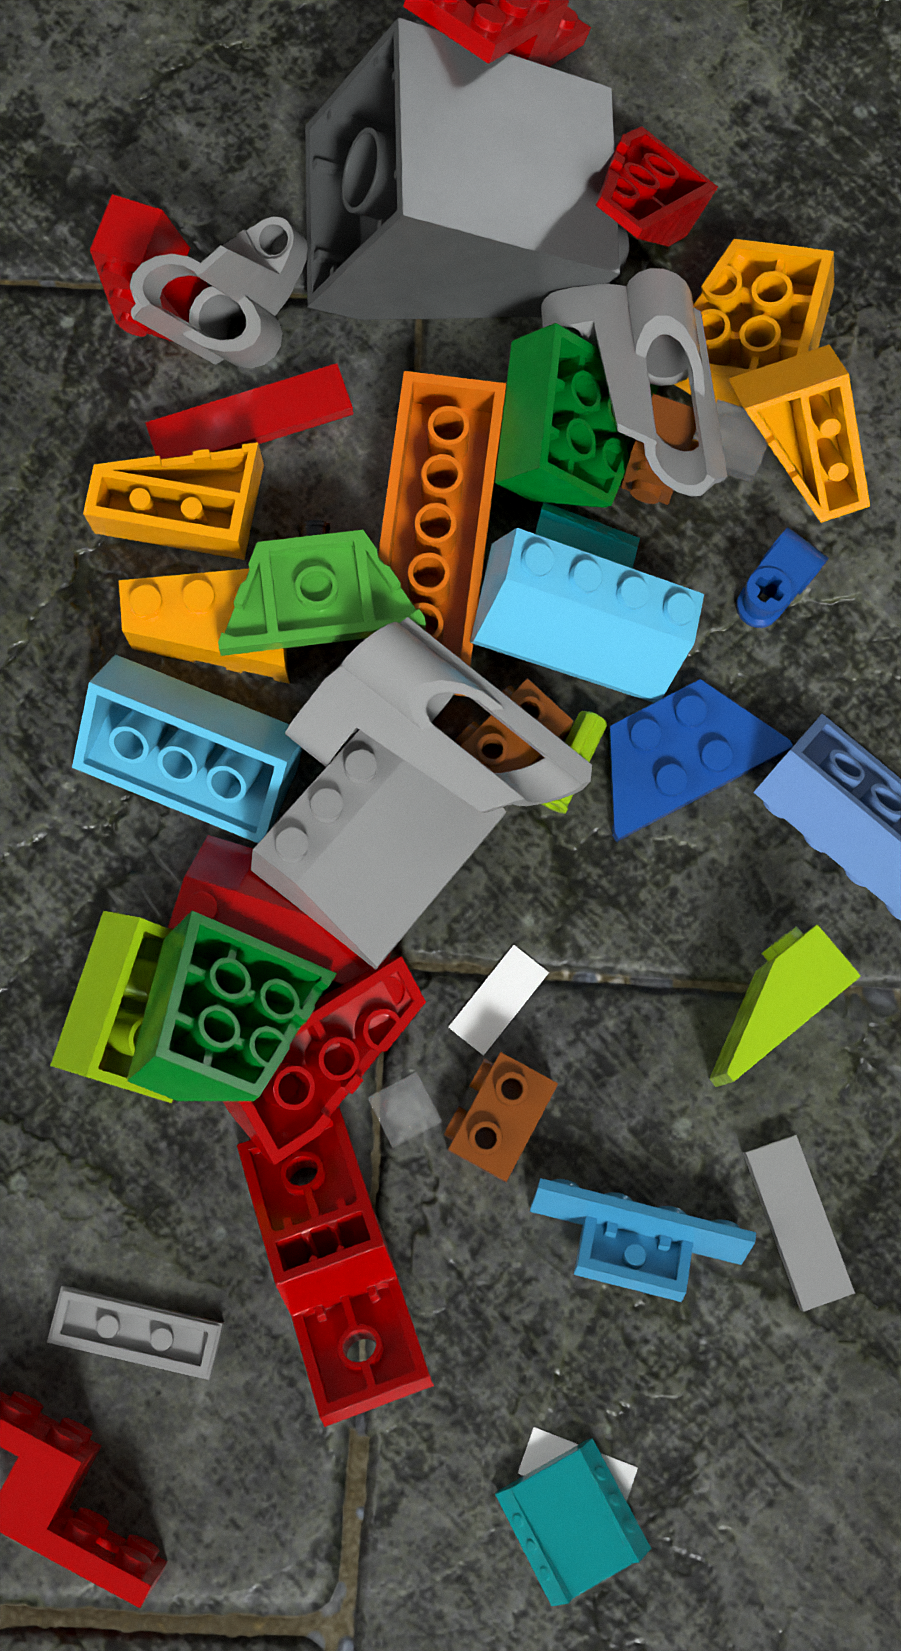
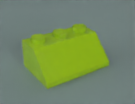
[50,911,173,1103]

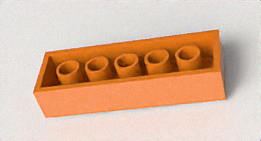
[378,371,506,697]

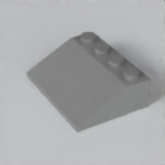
[251,730,507,969]

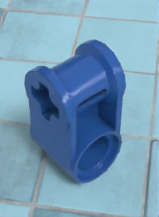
[736,527,829,628]

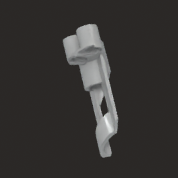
[130,216,308,368]
[541,268,727,496]
[285,617,592,813]

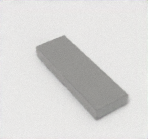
[743,1135,855,1312]
[47,1286,225,1380]

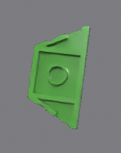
[218,530,426,656]

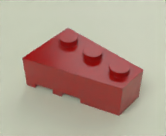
[90,194,209,342]

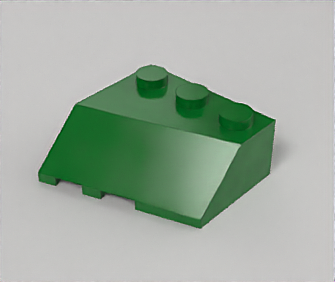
[495,323,659,508]
[127,911,337,1101]

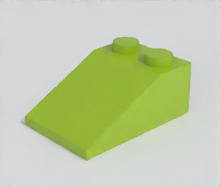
[709,924,861,1087]

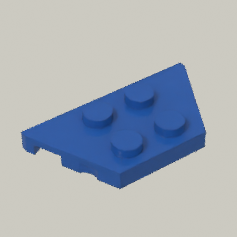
[608,679,793,842]

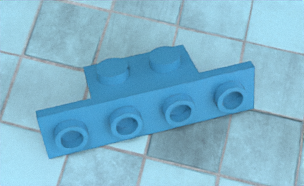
[530,1178,756,1302]

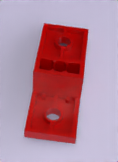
[403,0,591,67]
[237,1108,434,1427]
[0,1391,168,1608]

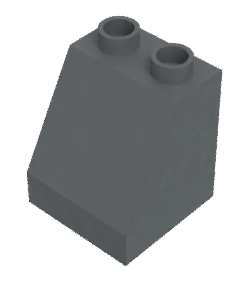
[305,17,629,320]

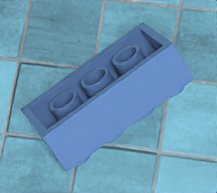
[753,714,901,920]

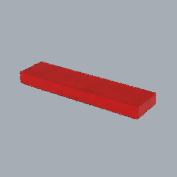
[145,363,353,459]

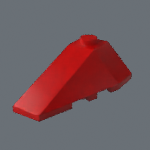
[596,126,718,247]
[168,835,392,986]
[223,956,426,1165]

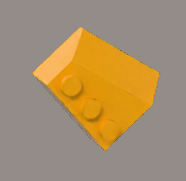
[674,239,834,408]

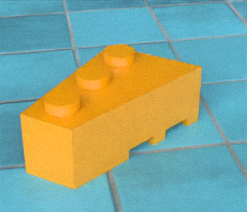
[728,344,870,523]
[83,442,264,560]
[119,568,289,684]

